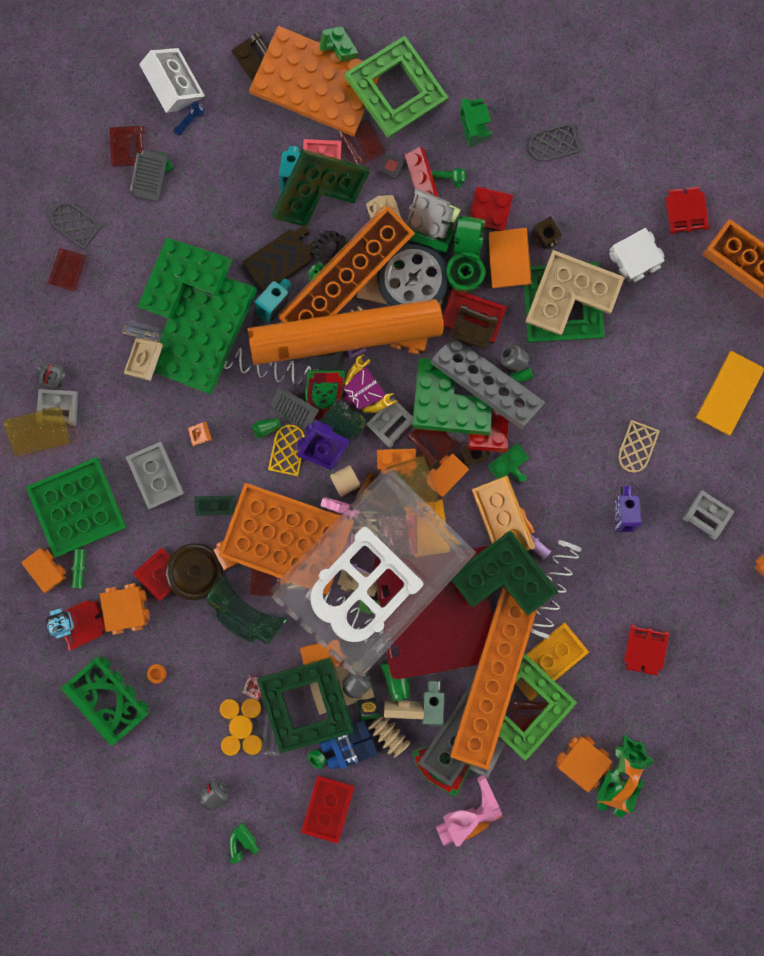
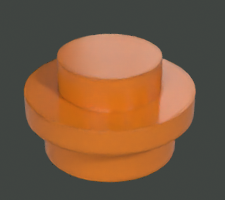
[147,664,167,684]

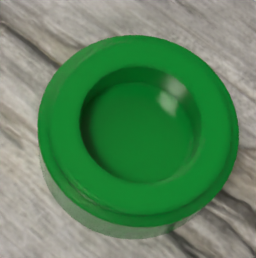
[308,750,327,769]

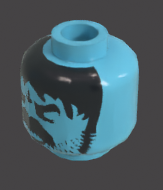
[45,608,74,639]

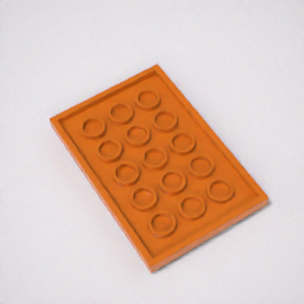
[249,26,381,137]
[218,483,354,595]

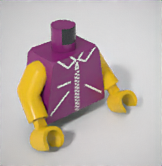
[339,354,397,413]

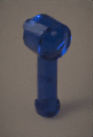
[174,101,205,135]

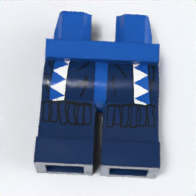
[320,720,378,770]

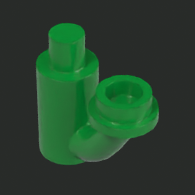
[229,822,259,864]

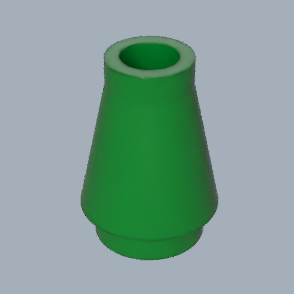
[251,418,281,439]

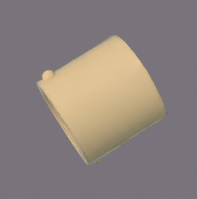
[330,465,361,497]

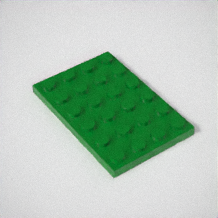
[154,277,257,395]

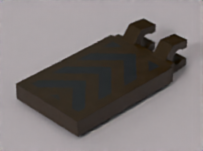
[243,225,317,292]

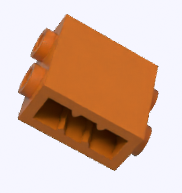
[100,583,150,635]
[555,735,612,793]

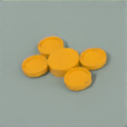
[220,698,262,756]

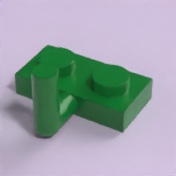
[319,26,358,62]
[487,443,529,483]

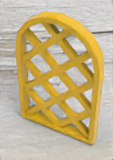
[268,425,305,476]

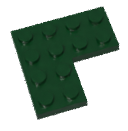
[271,149,370,226]
[448,530,559,616]

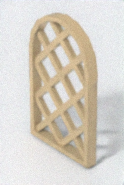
[618,420,660,473]

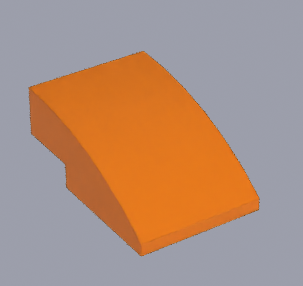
[489,227,532,289]

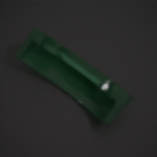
[206,576,287,644]

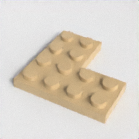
[525,250,625,336]

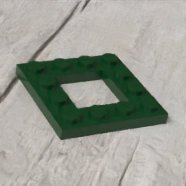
[257,657,354,754]

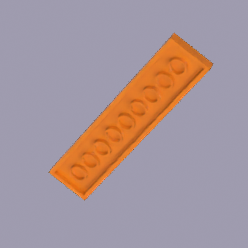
[450,586,537,770]

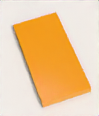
[696,351,764,436]
[471,476,535,551]
[515,622,589,702]

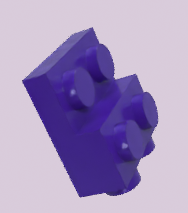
[296,420,349,470]

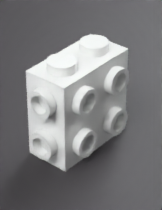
[609,228,665,283]

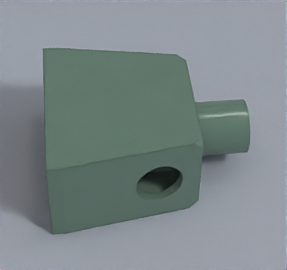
[422,681,444,726]

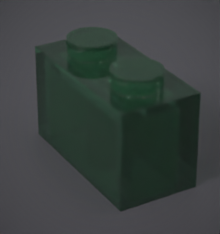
[320,398,367,445]
[195,495,236,516]

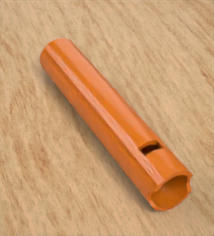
[247,299,444,365]

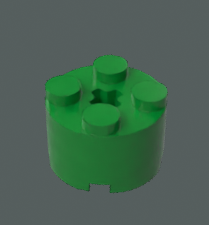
[453,216,485,257]
[446,252,485,294]

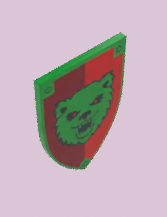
[305,370,345,423]
[413,746,472,797]

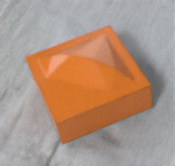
[188,422,212,446]

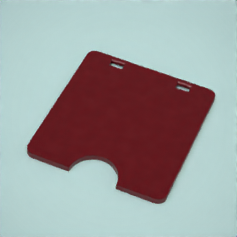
[375,545,494,679]

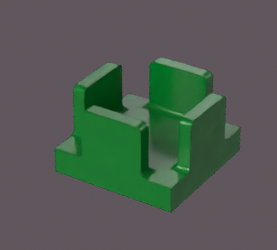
[459,98,492,148]

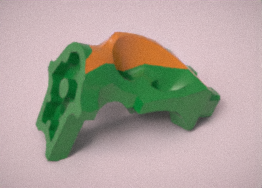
[596,735,653,818]

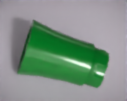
[380,660,410,701]

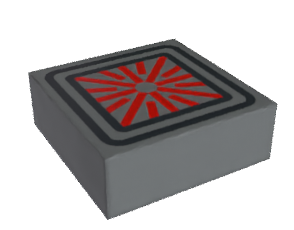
[379,153,404,179]

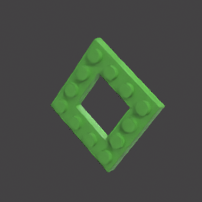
[344,36,449,138]
[499,653,577,761]

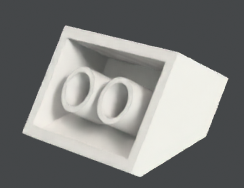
[139,48,205,113]

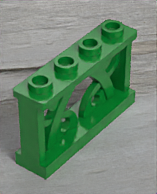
[61,655,150,747]

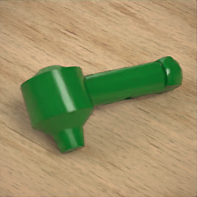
[431,168,466,188]

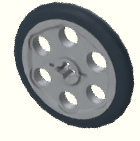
[377,243,449,306]

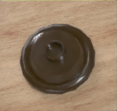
[165,543,223,601]

